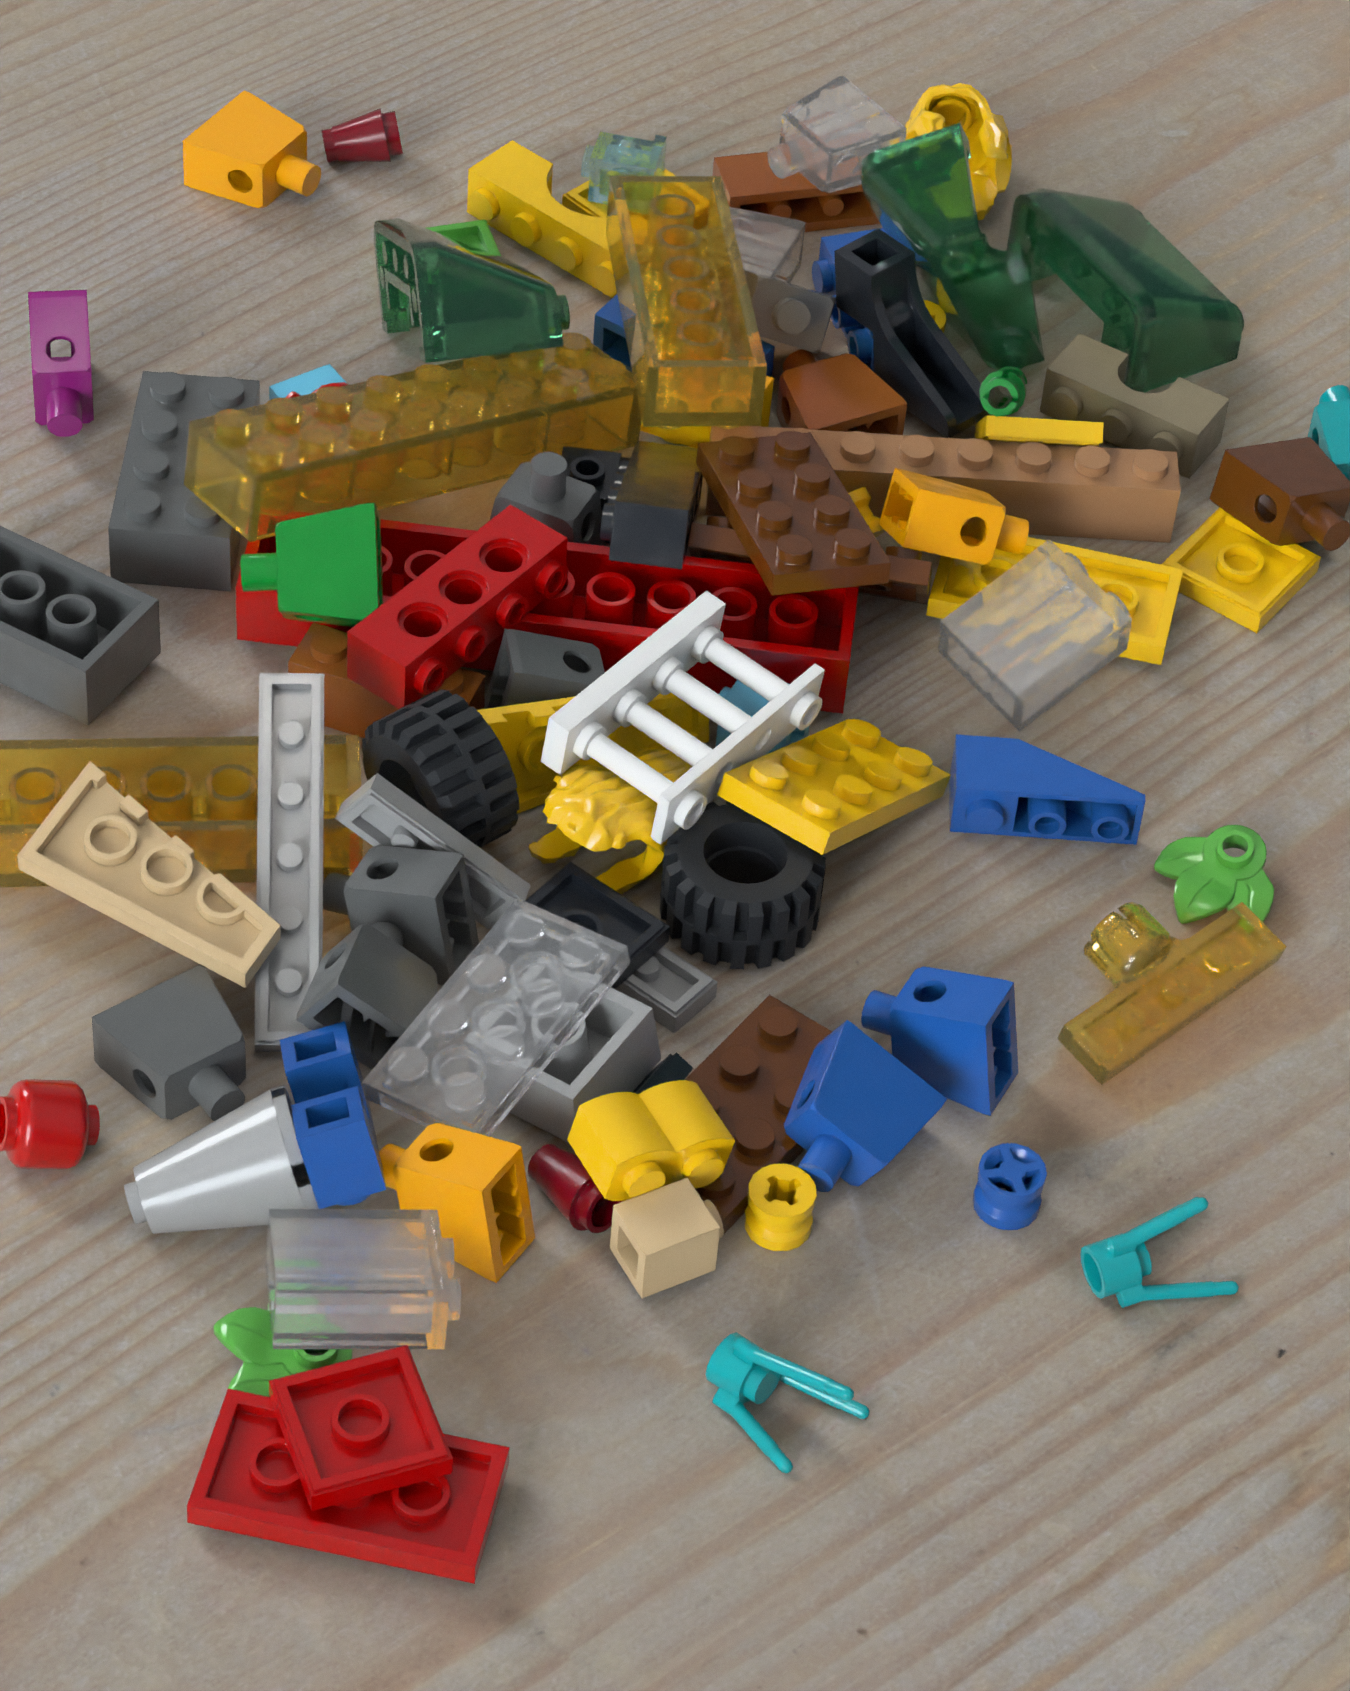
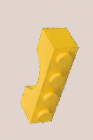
[467,140,678,298]

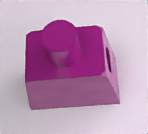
[28,290,94,437]

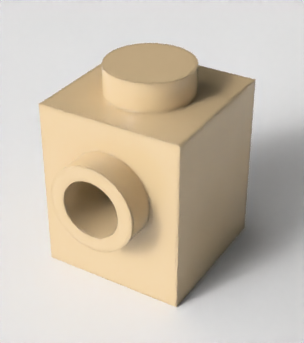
[610,1177,724,1299]

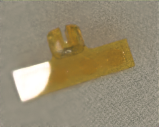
[1057,902,1287,1085]

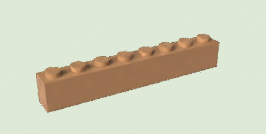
[706,423,1181,543]

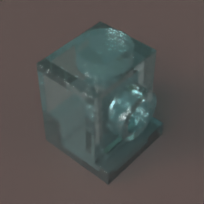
[581,131,667,213]

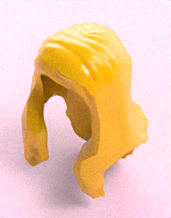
[897,83,1012,227]
[528,748,692,894]

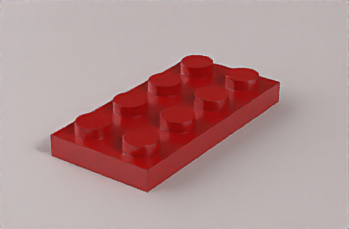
[187,1389,510,1584]

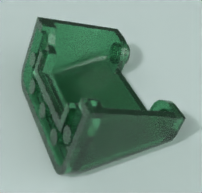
[859,123,1045,370]
[1003,188,1244,393]
[374,218,570,363]

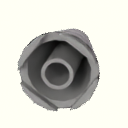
[124,1085,324,1234]

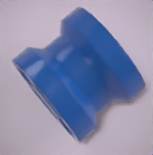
[973,1143,1047,1230]

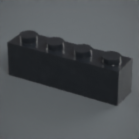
[600,440,703,569]

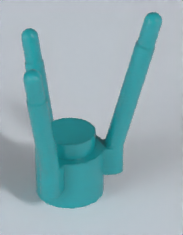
[1080,1197,1239,1308]
[706,1332,870,1473]

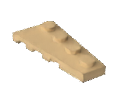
[17,761,281,988]

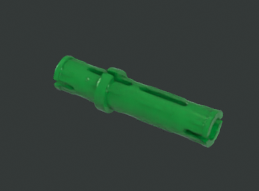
[979,366,1027,416]

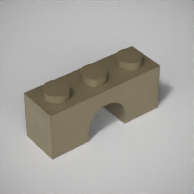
[1040,333,1229,479]

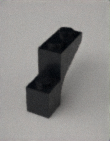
[834,228,991,438]

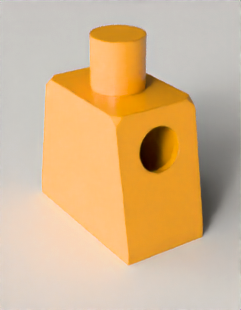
[183,90,321,208]
[879,468,1029,565]
[379,1123,535,1283]

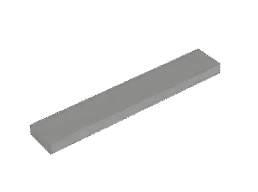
[255,673,325,1052]

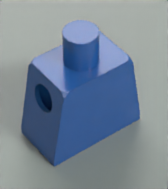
[861,966,1018,1116]
[784,1019,947,1192]

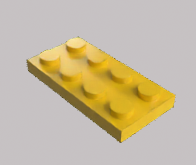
[926,537,1183,665]
[717,719,951,855]

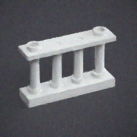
[541,591,825,845]

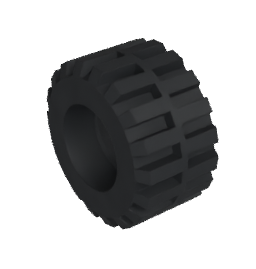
[362,690,520,848]
[659,801,826,970]

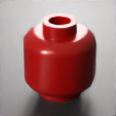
[0,1079,100,1169]

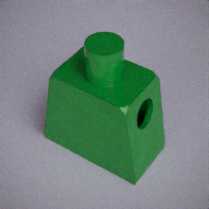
[241,503,384,627]

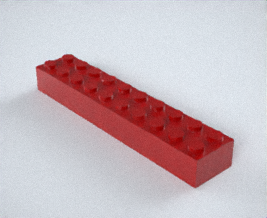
[236,504,859,714]

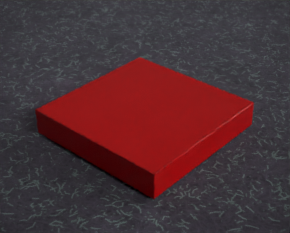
[269,1345,453,1511]

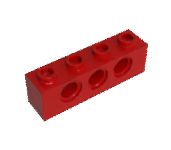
[347,504,568,709]

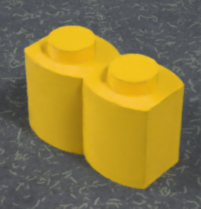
[567,1080,735,1201]

